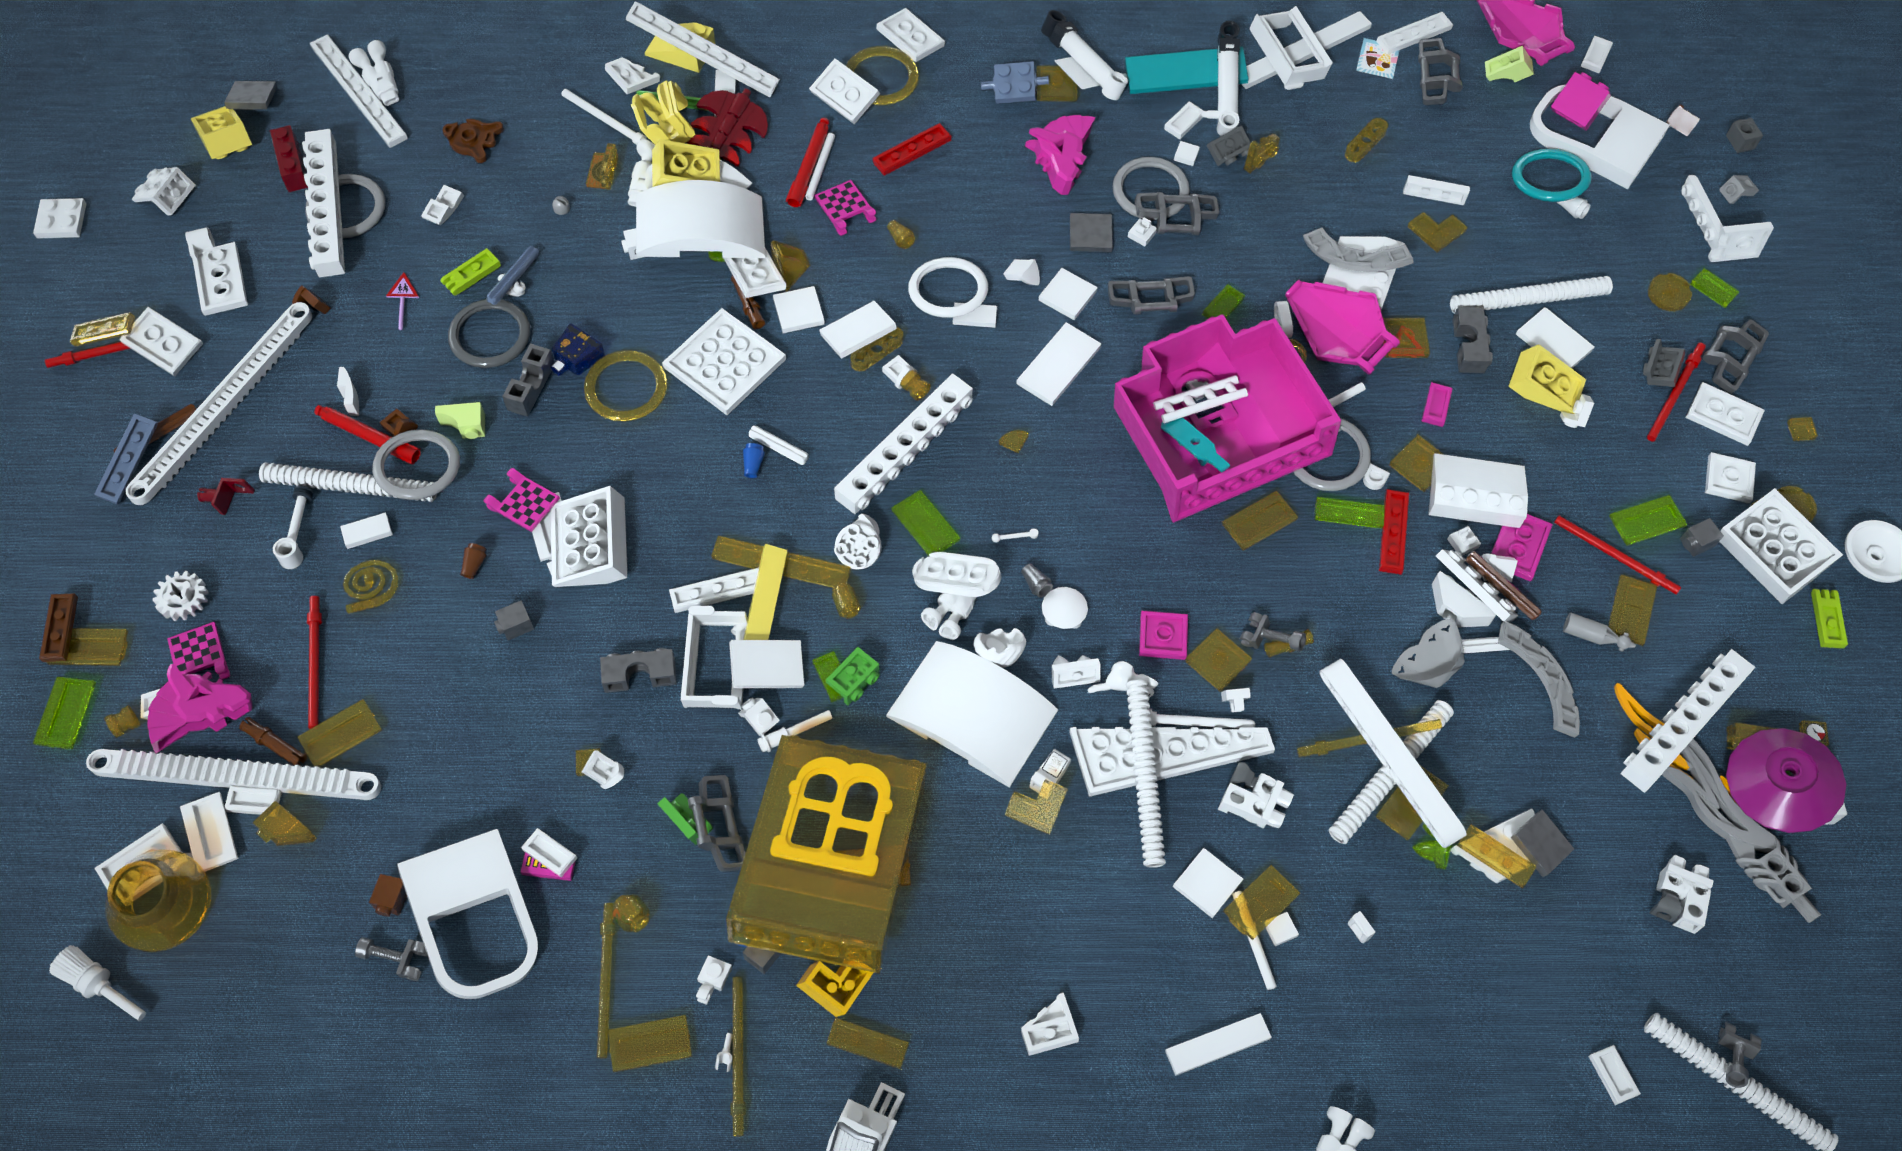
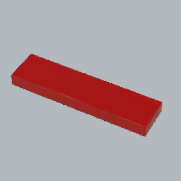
[873,123,951,176]
[1379,489,1409,575]

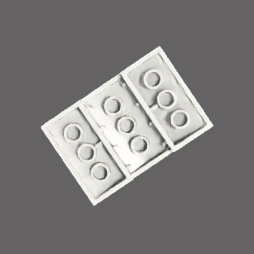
[636,180,765,258]
[886,641,1058,788]

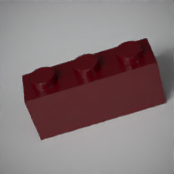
[270,125,308,192]

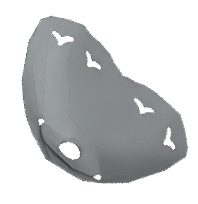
[1392,618,1465,688]

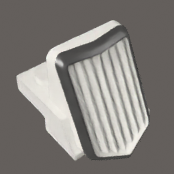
[826,1099,897,1151]

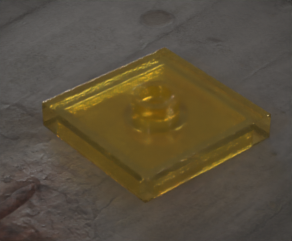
[1036,66,1077,101]
[1389,435,1444,492]
[1185,628,1252,692]

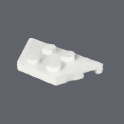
[1451,809,1535,883]

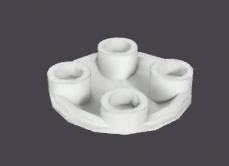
[1042,587,1088,629]

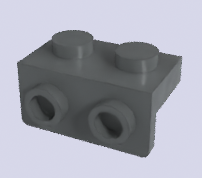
[1206,126,1258,166]
[1643,339,1685,387]

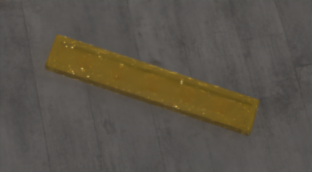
[711,536,851,590]

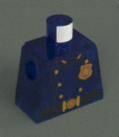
[551,323,605,376]

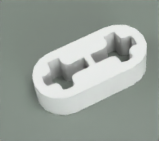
[1274,301,1293,338]

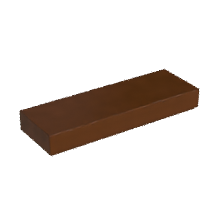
[39,593,78,662]

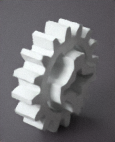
[153,571,208,621]

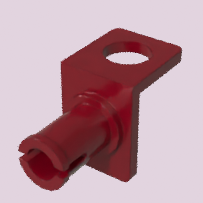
[197,478,255,515]

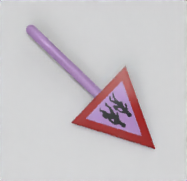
[386,272,419,330]

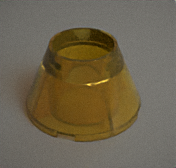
[105,850,211,952]

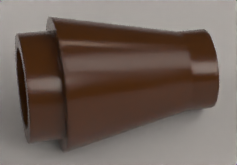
[460,543,487,579]

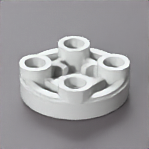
[834,523,882,569]

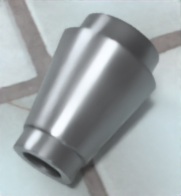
[1021,564,1053,597]

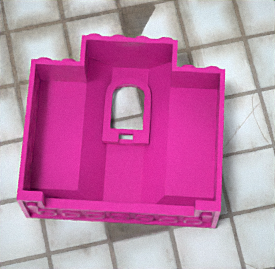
[1114,314,1341,523]

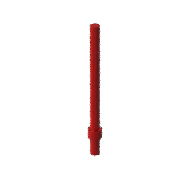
[45,342,131,368]
[1647,343,1706,442]
[1554,515,1681,595]
[307,596,322,730]

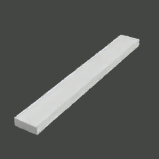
[626,1,780,97]
[1242,11,1372,89]
[310,34,408,148]

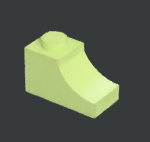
[1485,46,1534,82]
[435,402,485,439]

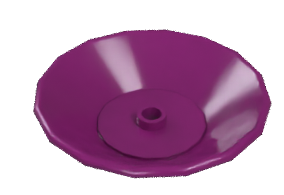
[1726,728,1847,833]

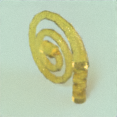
[343,560,398,614]

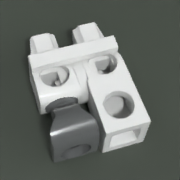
[1218,762,1294,828]
[1649,855,1713,934]

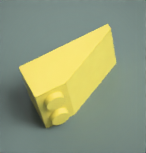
[645,23,715,73]
[191,106,252,159]
[652,139,720,187]
[1509,344,1586,414]

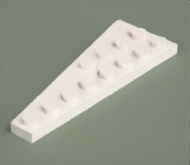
[1069,727,1275,797]

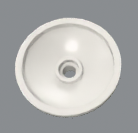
[1845,520,1902,583]

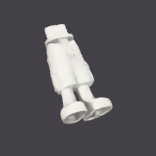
[349,40,399,106]
[628,140,654,207]
[921,593,977,640]
[1316,1106,1375,1151]

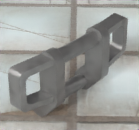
[1418,38,1463,105]
[1135,192,1219,235]
[1108,276,1195,314]
[1702,320,1769,394]
[688,775,748,872]

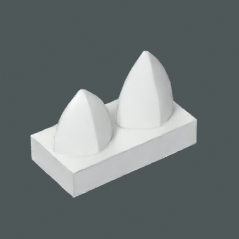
[1052,655,1100,689]

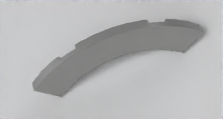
[1303,227,1414,272]
[1498,622,1580,738]

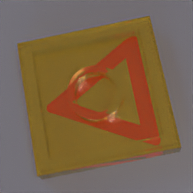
[1383,318,1430,358]

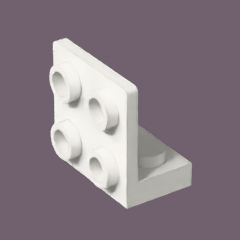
[132,167,195,216]

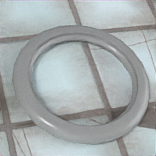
[1112,157,1190,220]
[305,174,385,238]
[1294,418,1371,491]
[372,430,460,500]

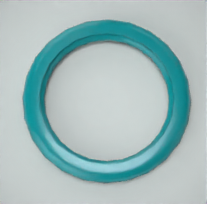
[1512,149,1592,202]

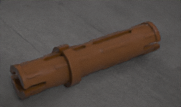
[731,275,765,329]
[239,717,307,766]

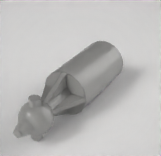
[1563,612,1636,652]

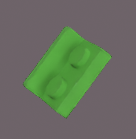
[826,647,880,705]
[657,793,713,845]

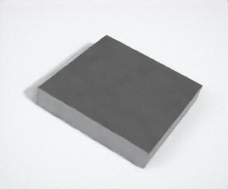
[224,81,277,109]
[1070,213,1112,252]
[1511,810,1574,877]

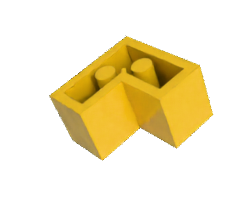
[796,956,874,1017]

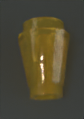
[887,220,915,249]

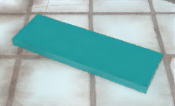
[1125,47,1249,94]

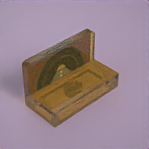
[586,143,618,189]

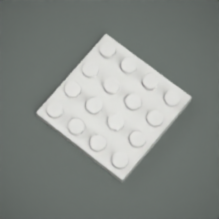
[662,308,786,415]

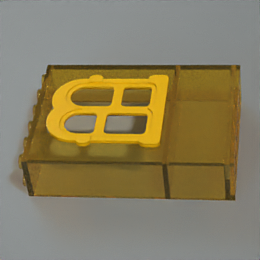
[726,735,926,974]

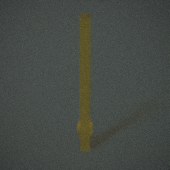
[1297,719,1442,757]
[597,903,616,1059]
[730,977,746,1137]

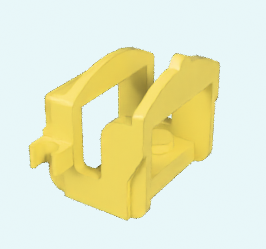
[631,80,695,145]

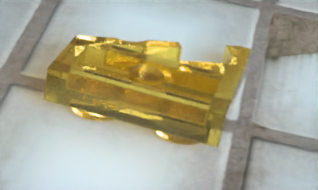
[1244,134,1280,173]

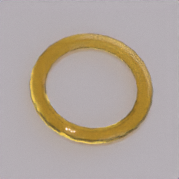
[846,46,918,105]
[584,350,667,422]

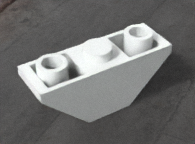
[1432,571,1496,627]

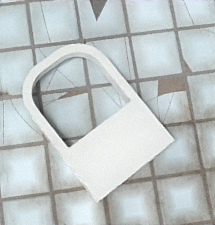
[1530,85,1670,189]
[397,829,538,999]

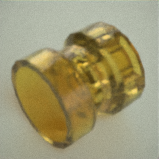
[900,370,931,401]
[104,705,140,738]

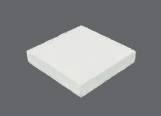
[1039,268,1097,320]
[773,286,824,333]
[1705,452,1756,503]
[1173,848,1243,918]

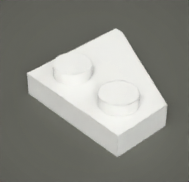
[605,57,660,94]
[1021,993,1079,1056]

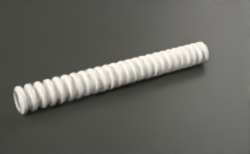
[1450,276,1613,314]
[259,462,437,502]
[1126,679,1166,867]
[1329,700,1454,844]
[1644,1013,1838,1151]

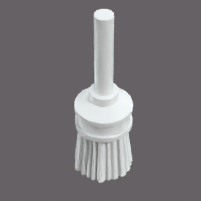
[49,945,146,1021]

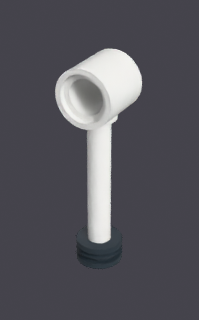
[273,486,313,569]

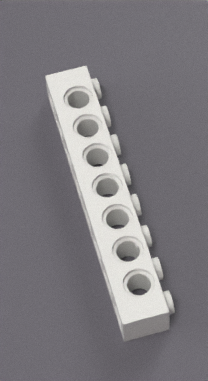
[302,129,345,278]
[834,373,973,514]
[1620,649,1755,793]

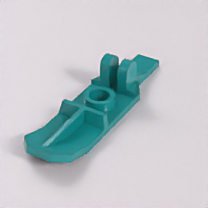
[1161,418,1230,473]

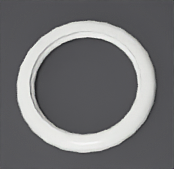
[908,257,988,318]

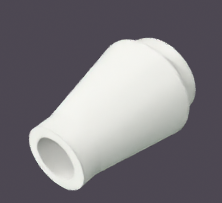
[1557,197,1591,219]

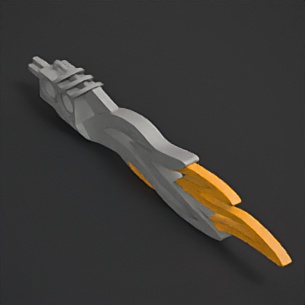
[1614,683,1821,923]

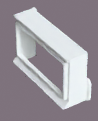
[1249,7,1333,90]
[681,606,748,710]

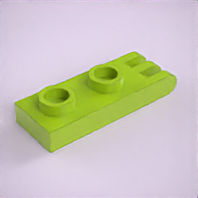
[440,248,501,296]
[1811,589,1848,649]

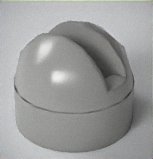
[552,196,570,215]

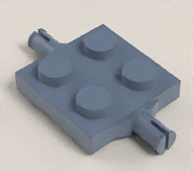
[981,61,1049,104]

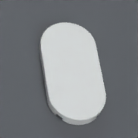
[912,552,1001,597]

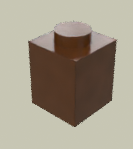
[369,874,407,917]

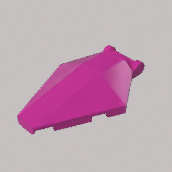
[1477,0,1575,66]
[1285,280,1400,375]

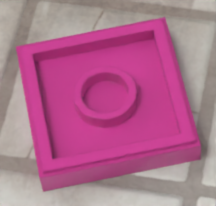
[1139,611,1188,660]

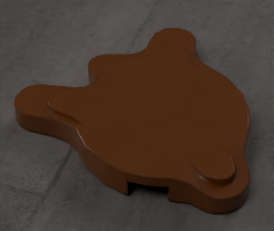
[442,119,504,163]

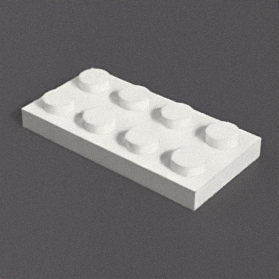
[1436,549,1518,622]

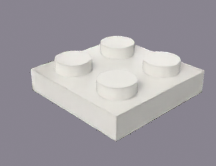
[33,198,86,238]

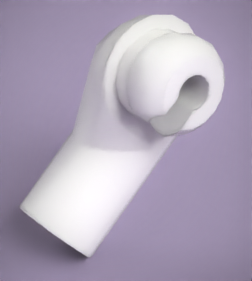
[498,274,526,297]

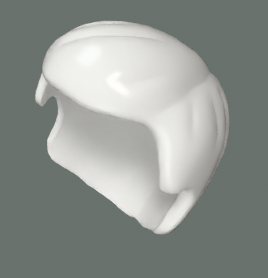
[974,628,1026,668]

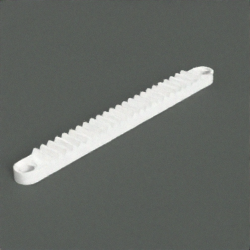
[126,302,312,505]
[86,749,381,800]

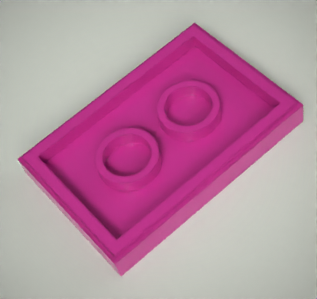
[1491,514,1553,582]

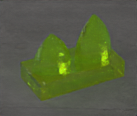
[1412,824,1452,869]

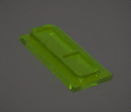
[891,490,960,557]
[1609,495,1687,546]
[33,677,96,749]

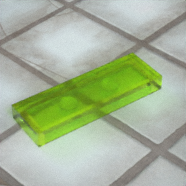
[1314,497,1384,529]

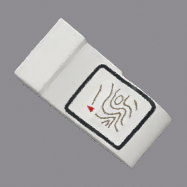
[1030,749,1071,799]

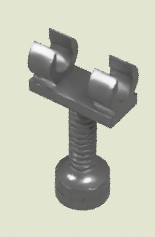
[1239,612,1306,651]
[355,937,427,981]
[1718,1022,1762,1088]

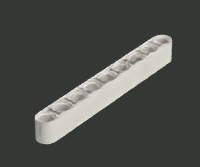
[1320,659,1467,848]

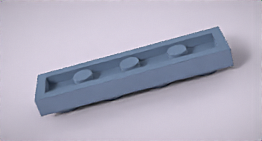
[94,414,158,505]

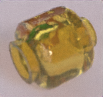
[612,894,650,932]

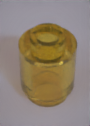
[832,583,861,619]

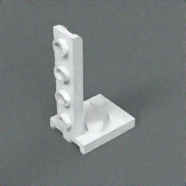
[1681,175,1774,262]

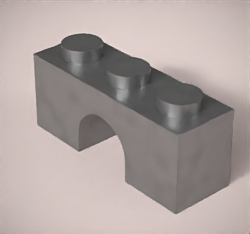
[1452,307,1493,373]
[502,344,555,417]
[600,648,677,693]

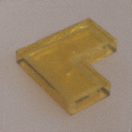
[1407,212,1468,252]
[1005,779,1068,835]

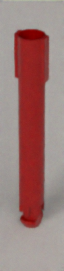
[785,118,830,207]
[314,405,420,465]

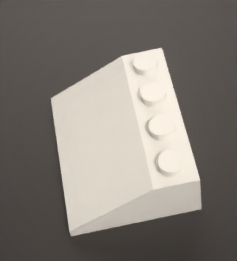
[1323,236,1405,309]
[1429,453,1528,528]
[551,486,627,587]
[1719,488,1843,604]

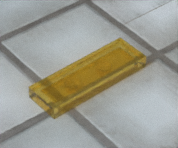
[70,312,135,346]
[1457,824,1537,888]
[826,1018,909,1069]

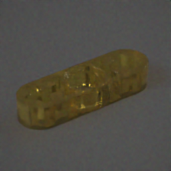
[1345,118,1388,162]
[850,327,903,371]

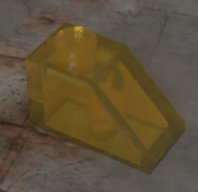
[253,801,317,846]

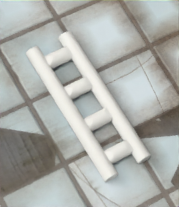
[1153,375,1248,423]

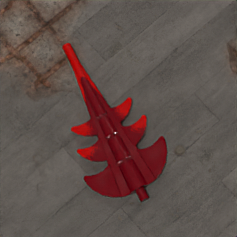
[686,88,768,167]

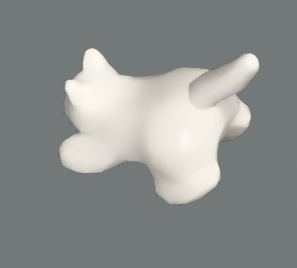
[1088,661,1158,698]

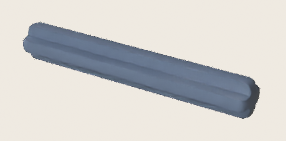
[487,246,539,305]

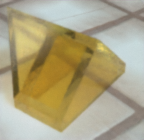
[771,240,810,292]

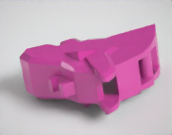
[1025,115,1096,195]
[148,664,252,754]

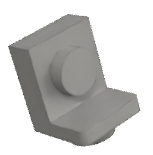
[1720,175,1759,204]

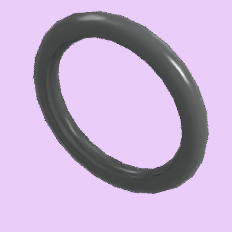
[448,299,530,368]

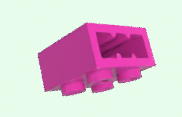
[1551,72,1611,131]

